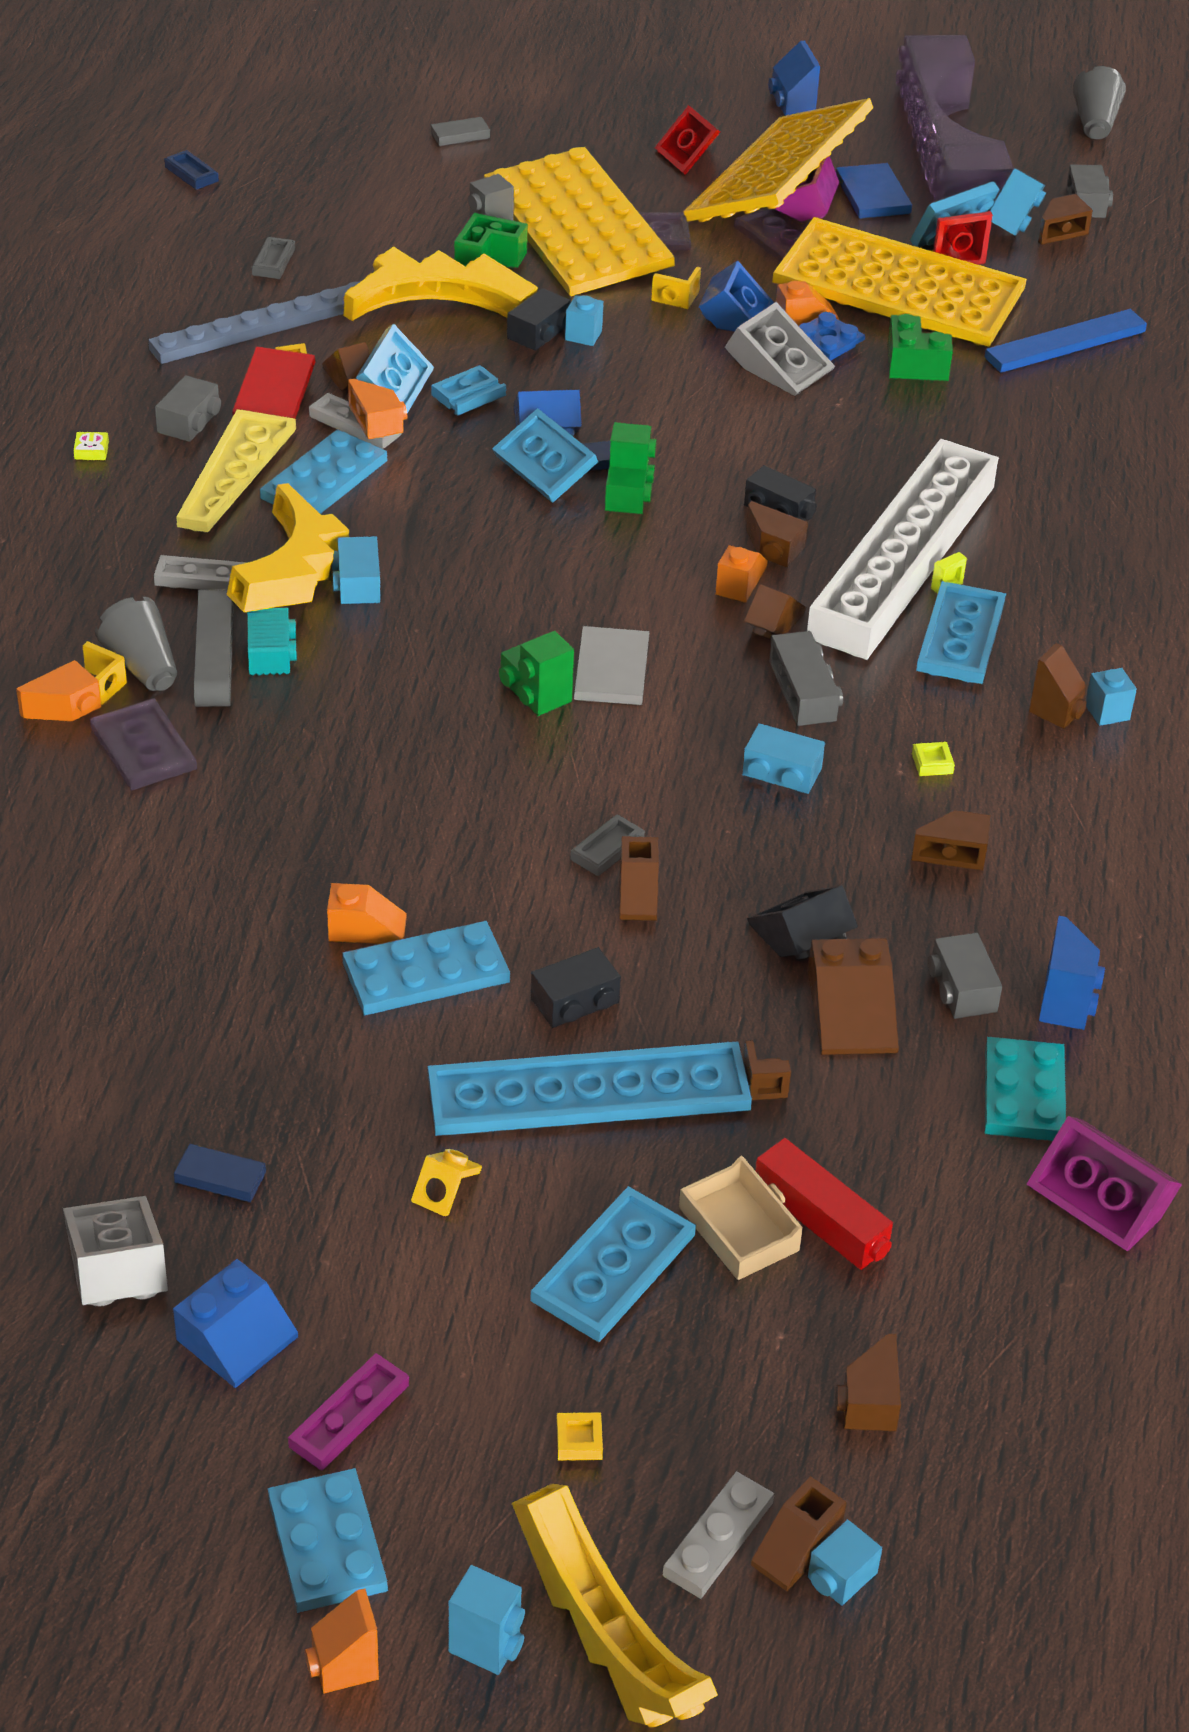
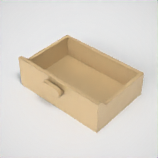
[679,1156,803,1280]

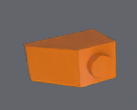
[776,281,839,326]
[348,379,407,439]
[716,545,768,603]
[16,660,101,721]
[327,883,407,944]
[305,1588,379,1694]

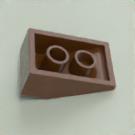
[808,938,899,1055]

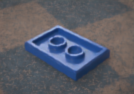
[836,163,912,218]

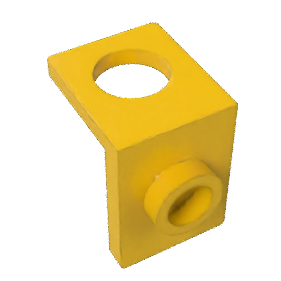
[651,267,701,309]
[83,641,127,705]
[411,1149,482,1216]

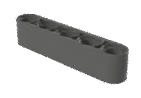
[194,589,234,707]

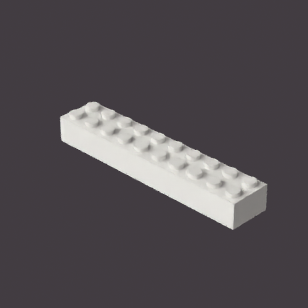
[807,439,999,660]

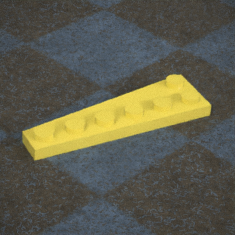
[177,409,296,532]

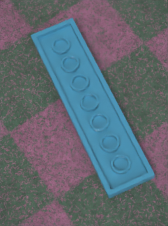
[428,1042,752,1136]

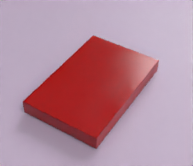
[232,347,316,419]

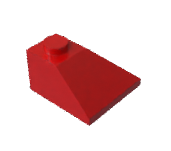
[655,105,721,175]
[933,211,993,265]

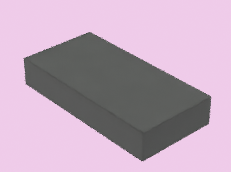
[431,117,490,146]
[252,237,295,279]
[570,814,645,876]

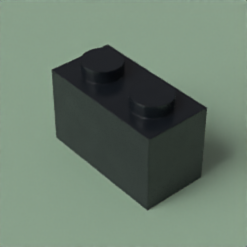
[507,288,571,351]
[531,947,621,1028]

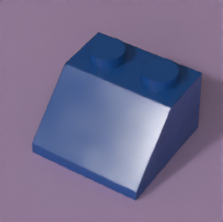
[768,41,820,116]
[699,260,774,332]
[514,390,582,436]
[1039,916,1105,1030]
[173,1259,298,1388]

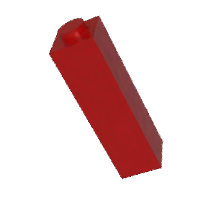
[755,1138,893,1270]

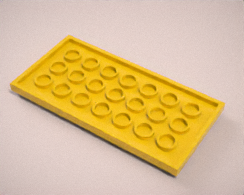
[683,98,873,222]
[484,147,675,296]
[772,217,1027,347]

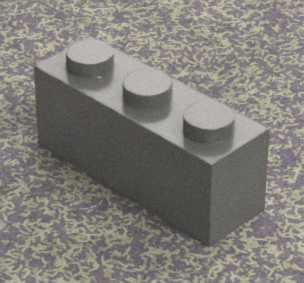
[769,631,843,726]

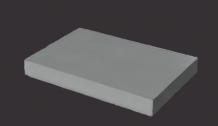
[574,626,649,705]

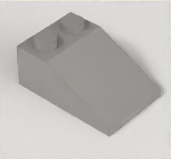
[725,302,835,396]
[63,1196,168,1306]

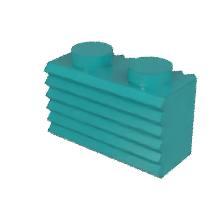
[248,608,297,676]

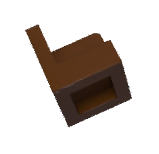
[743,1040,791,1100]

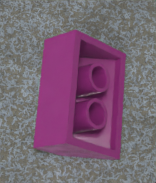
[774,156,839,222]
[1027,1116,1182,1251]

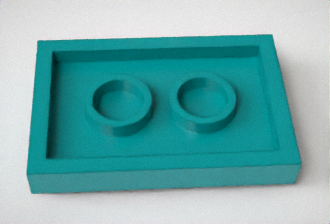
[985,1037,1066,1141]

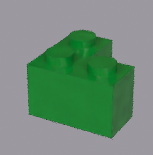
[454,213,528,268]
[887,314,953,381]
[605,422,657,514]
[499,631,574,716]

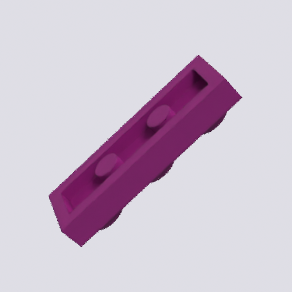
[288,1353,409,1471]

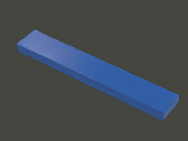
[985,309,1147,373]

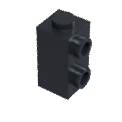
[744,465,817,521]

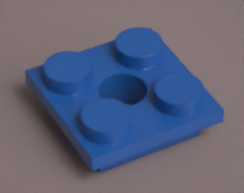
[799,312,865,361]

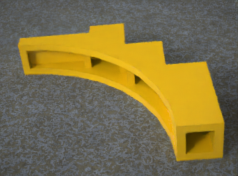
[343,246,538,321]
[227,483,349,612]
[512,1484,717,1727]

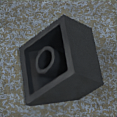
[747,885,858,960]

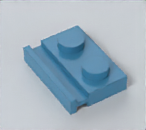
[431,365,506,416]

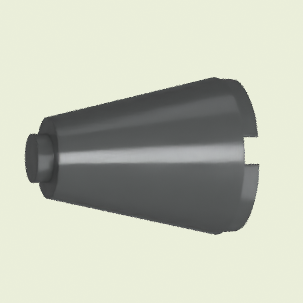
[1073,66,1126,139]
[95,596,177,691]

